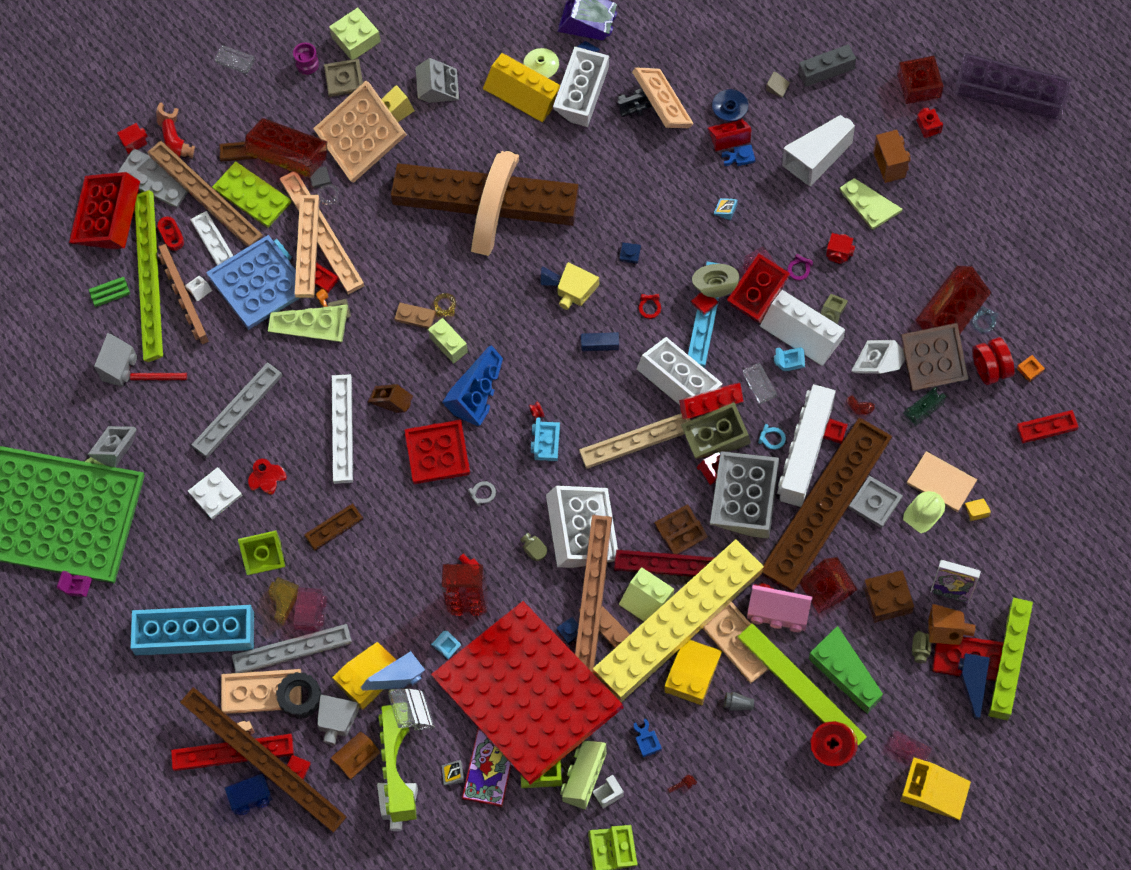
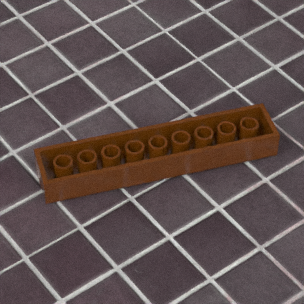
[391,163,579,226]

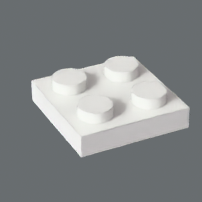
[188,467,242,519]

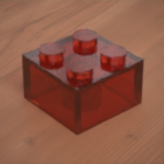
[897,56,944,104]

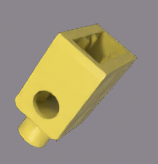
[381,85,415,122]
[558,262,599,310]

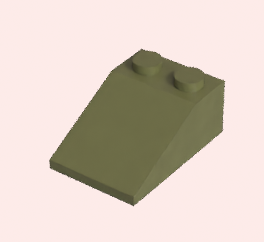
[681,403,751,459]

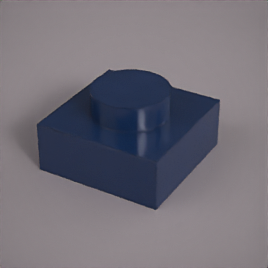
[620,242,641,264]
[557,616,579,644]

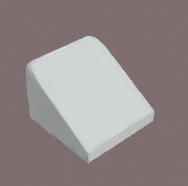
[185,276,212,301]

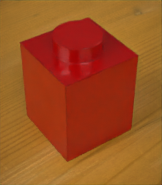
[117,123,148,154]

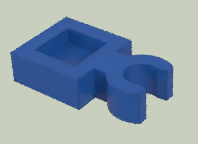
[722,145,755,166]
[634,719,662,758]

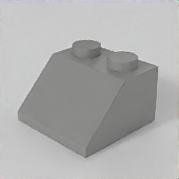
[94,333,137,387]

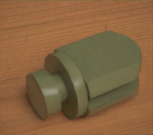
[520,533,547,561]
[912,631,931,663]

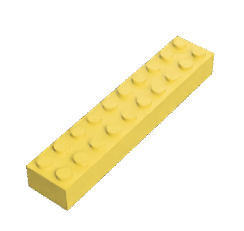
[592,539,764,702]

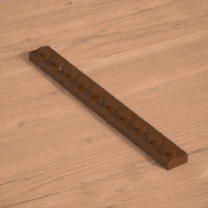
[180,687,347,833]

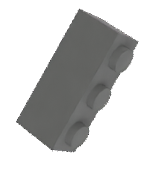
[798,44,856,87]

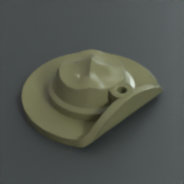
[692,264,739,298]

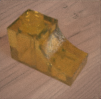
[268,577,301,625]

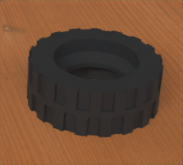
[276,672,322,719]

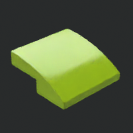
[588,825,637,870]

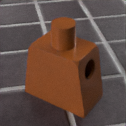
[928,604,975,645]

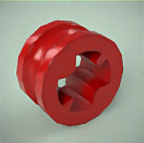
[528,401,545,421]

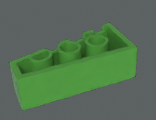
[809,626,883,714]

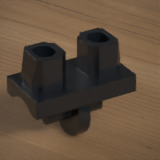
[618,89,652,117]

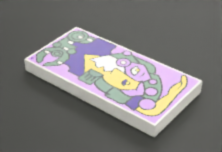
[930,560,981,603]

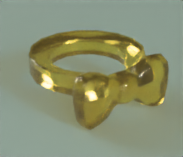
[434,293,456,317]

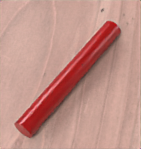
[130,373,187,380]

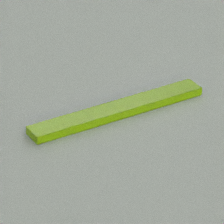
[738,623,867,746]

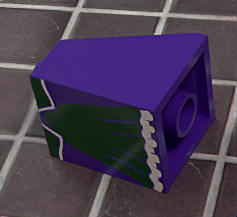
[557,0,617,40]

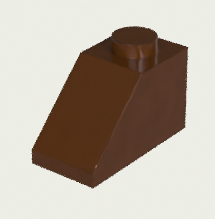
[368,384,413,413]

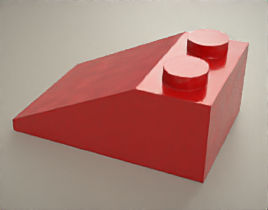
[727,253,790,324]

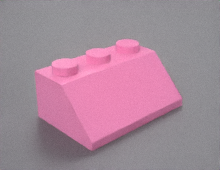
[747,585,812,632]

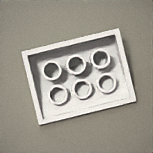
[546,486,618,568]

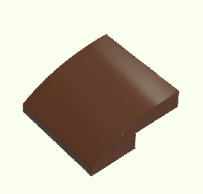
[654,504,708,554]

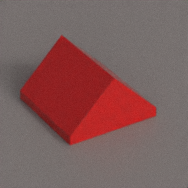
[708,119,751,151]

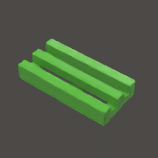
[89,277,130,307]

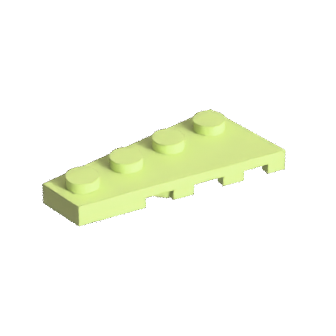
[268,305,348,342]

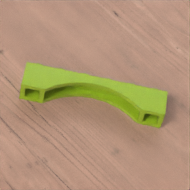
[988,597,1033,721]
[379,703,417,823]

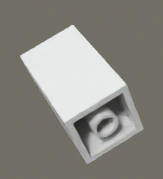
[782,115,855,187]

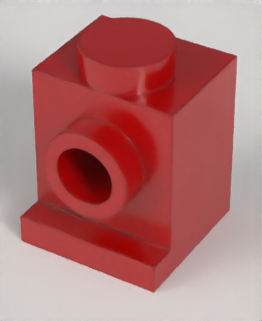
[916,108,943,138]
[697,452,720,485]

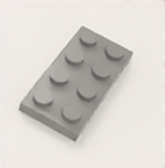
[118,149,188,208]

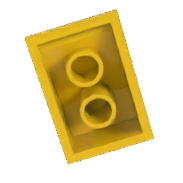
[665,640,722,705]
[332,642,396,710]

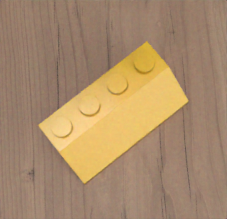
[483,53,561,123]

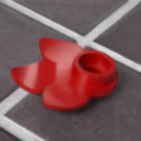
[248,458,287,495]

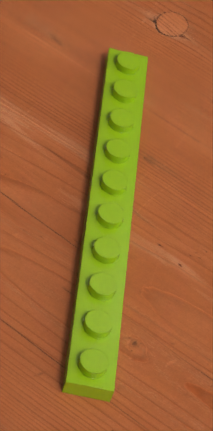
[135,190,163,362]

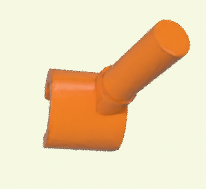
[316,289,329,307]

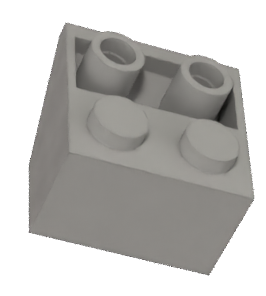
[416,58,459,103]

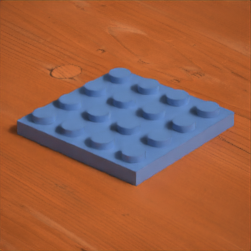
[206,235,299,330]

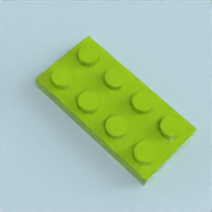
[212,161,292,228]

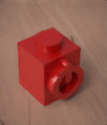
[826,233,855,263]

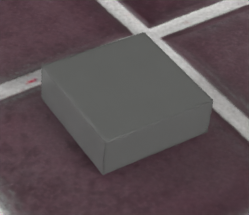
[309,166,331,188]

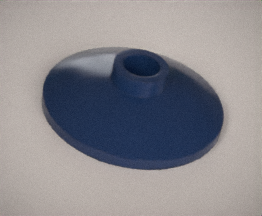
[712,89,749,122]

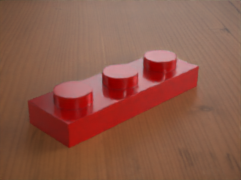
[1016,410,1079,444]

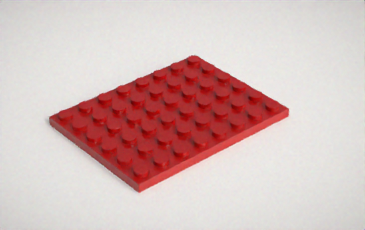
[431,601,624,785]

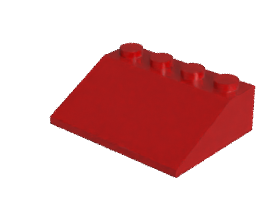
[69,172,140,249]

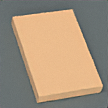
[907,451,977,512]

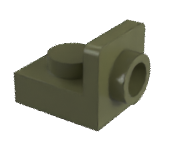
[821,294,848,324]

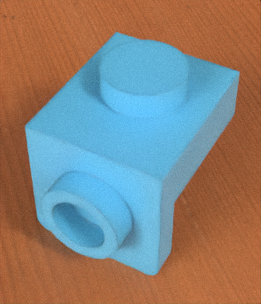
[774,347,805,371]

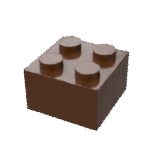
[863,570,914,623]

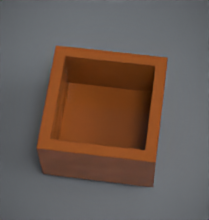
[873,130,911,183]

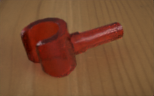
[668,775,697,793]

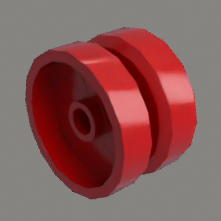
[972,337,1015,385]
[811,721,858,766]

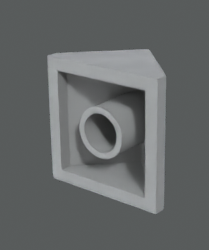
[88,426,137,467]

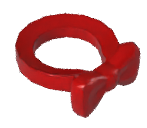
[639,294,661,319]

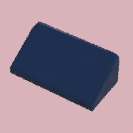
[581,332,619,351]

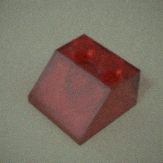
[800,557,858,614]

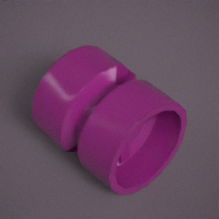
[293,42,319,75]

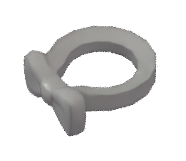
[468,481,496,507]

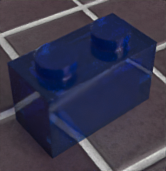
[225,773,273,815]

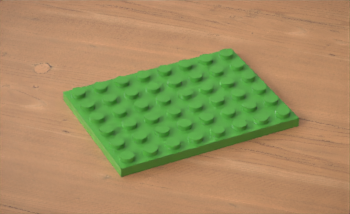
[0,446,145,584]

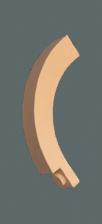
[471,151,519,256]

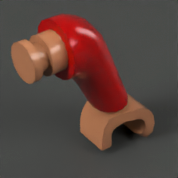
[156,102,195,159]

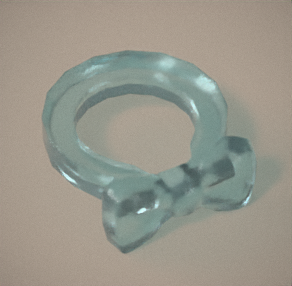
[973,306,999,333]

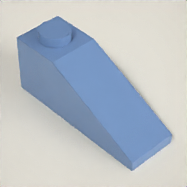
[361,651,425,690]

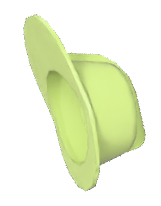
[903,491,945,533]

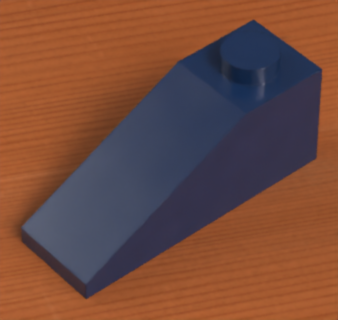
[958,653,990,719]

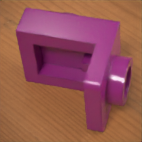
[57,571,92,597]

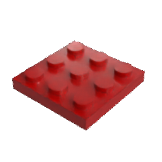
[404,420,471,484]

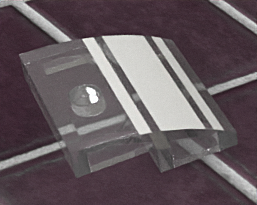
[388,689,435,730]

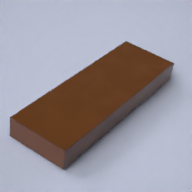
[304,503,364,551]

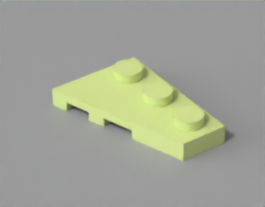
[839,178,902,230]

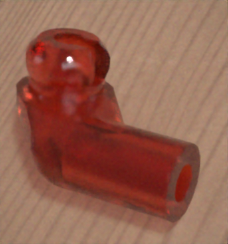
[846,395,875,415]

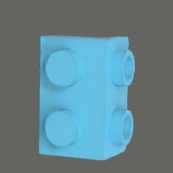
[531,418,560,461]

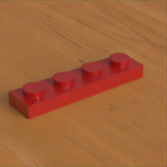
[679,383,743,419]

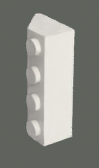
[553,47,609,127]
[760,290,845,366]
[637,337,723,405]

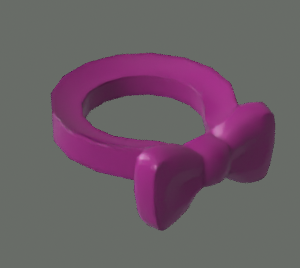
[788,254,813,280]

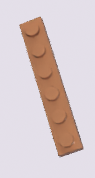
[158,244,209,344]

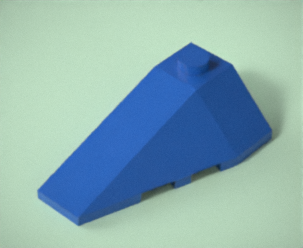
[442,345,503,426]

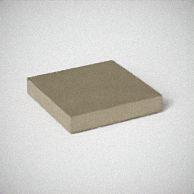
[324,59,363,97]

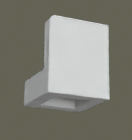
[593,775,624,809]

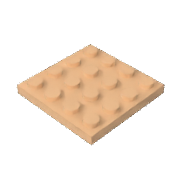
[313,81,407,183]

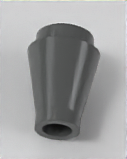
[724,691,754,711]

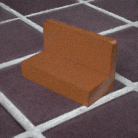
[331,732,381,779]

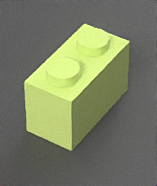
[428,318,468,364]

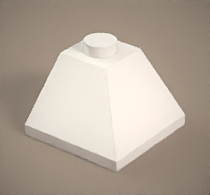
[852,340,905,374]

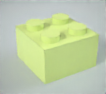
[329,8,381,60]

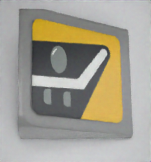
[442,760,464,785]

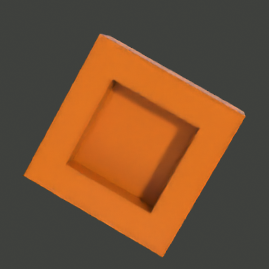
[1017,355,1045,382]

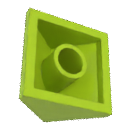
[238,530,285,575]

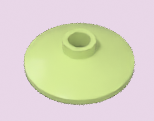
[523,48,559,78]

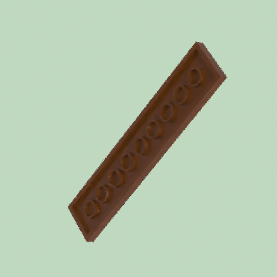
[762,417,893,593]

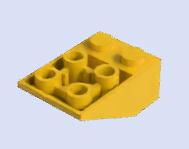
[900,757,971,821]

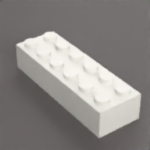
[777,384,836,507]

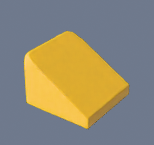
[965,499,991,521]

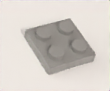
[848,476,903,528]

